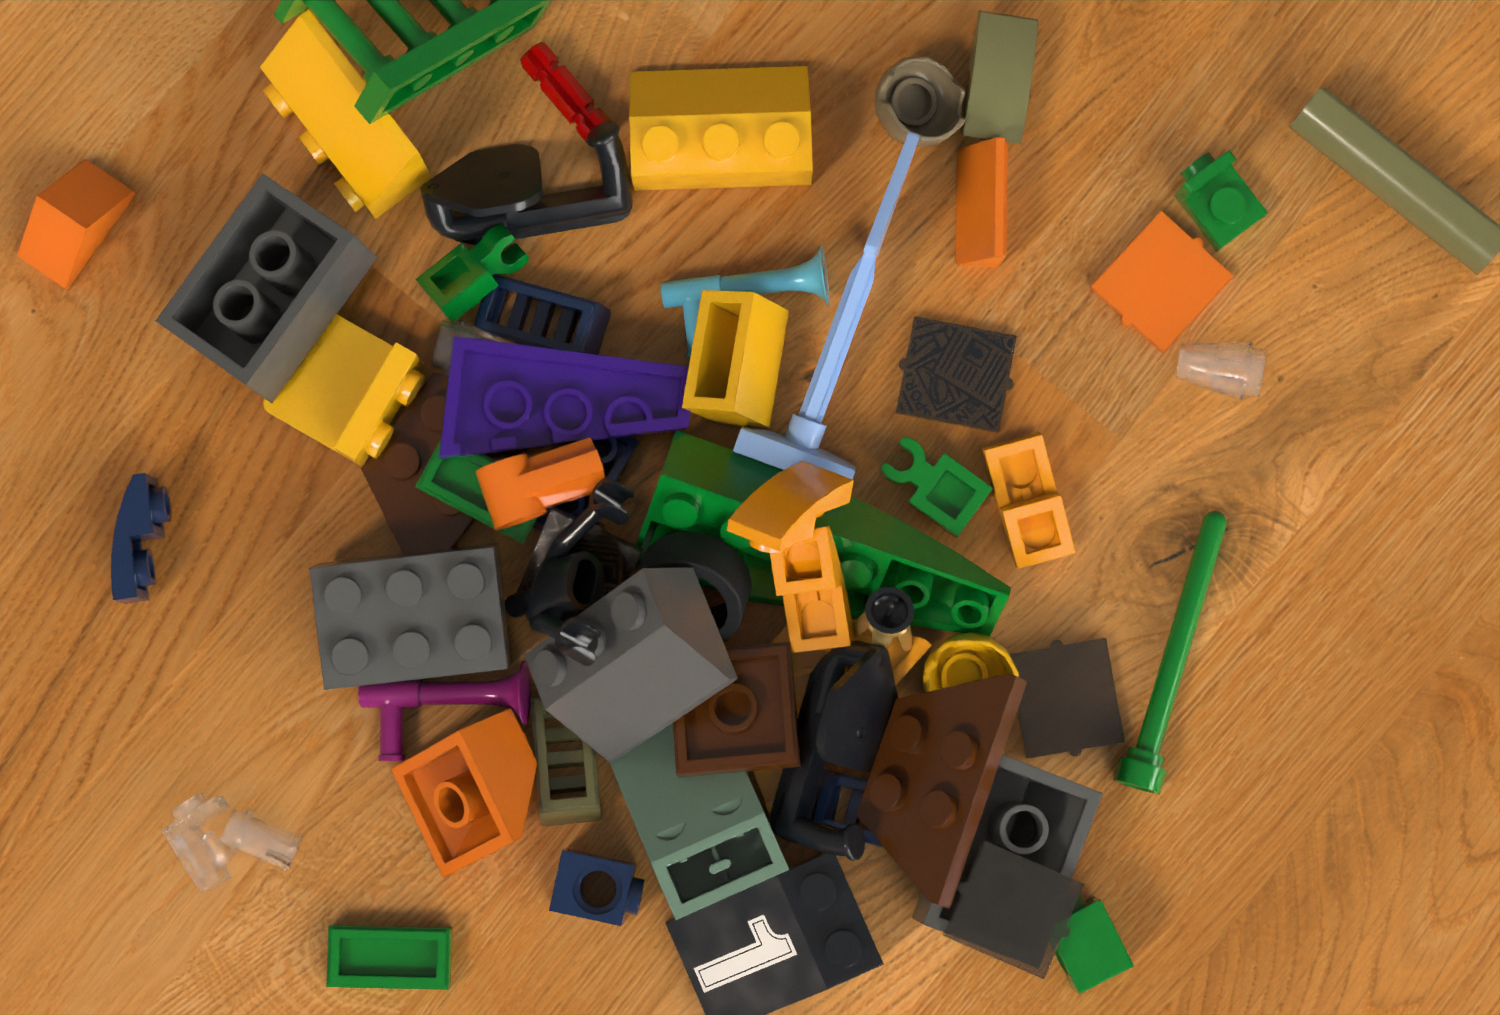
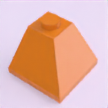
[391,708,537,878]

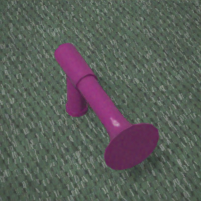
[358,661,531,761]

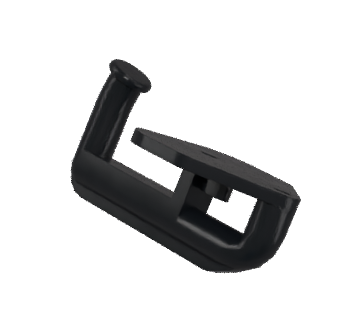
[420,121,633,245]
[770,641,898,861]

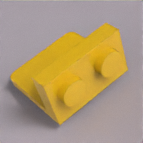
[263,314,425,467]

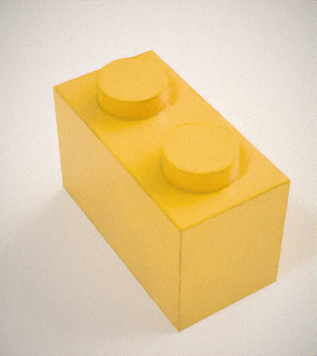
[682,290,789,428]

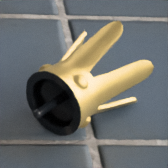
[853,587,914,651]

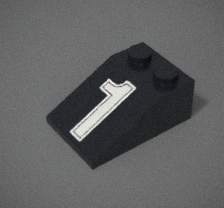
[665,852,884,1015]

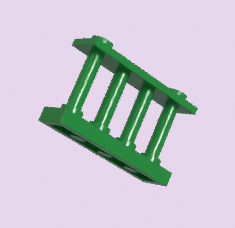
[274,0,552,124]

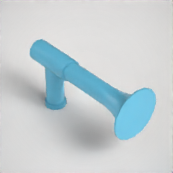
[661,244,830,359]

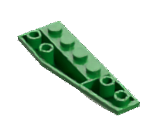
[631,430,1011,636]

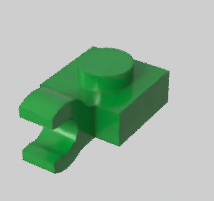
[415,223,529,323]

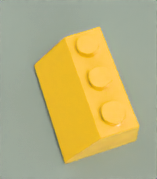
[260,9,432,220]
[629,66,813,191]

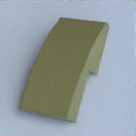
[960,10,1038,144]

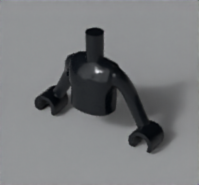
[505,478,634,666]

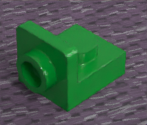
[1174,150,1268,252]

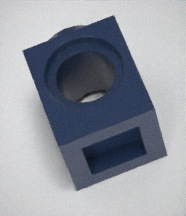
[549,849,645,926]

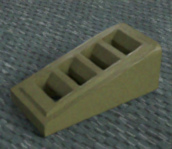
[530,697,602,826]

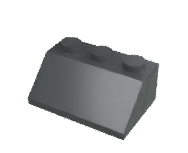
[524,568,738,761]
[912,755,1103,968]

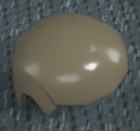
[875,56,966,147]

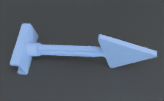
[733,131,920,479]

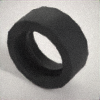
[637,532,752,643]

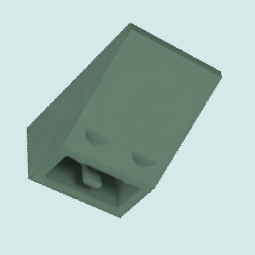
[609,723,789,920]

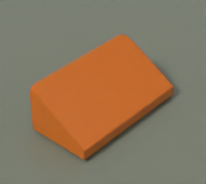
[955,137,1008,267]

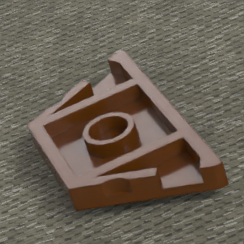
[361,373,528,554]
[856,673,1027,909]

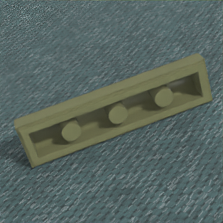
[1289,88,1500,275]

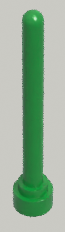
[1113,511,1227,795]

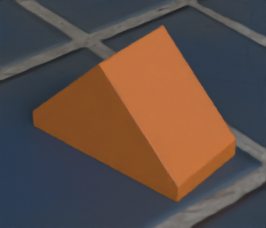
[17,159,136,290]

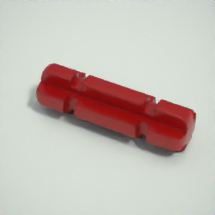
[520,42,611,143]

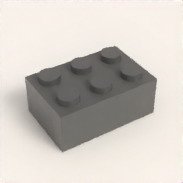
[155,173,378,403]
[309,543,513,690]

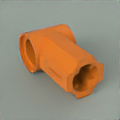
[475,437,605,530]

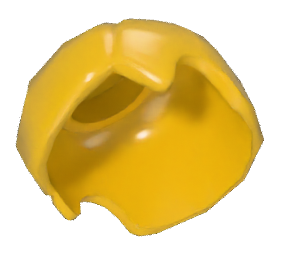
[923,632,1019,692]

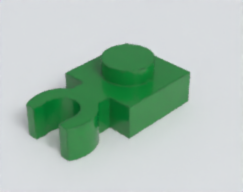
[880,437,993,538]

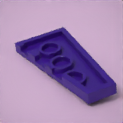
[438,336,690,460]

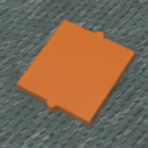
[1090,211,1234,354]

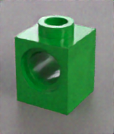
[1048,893,1134,994]

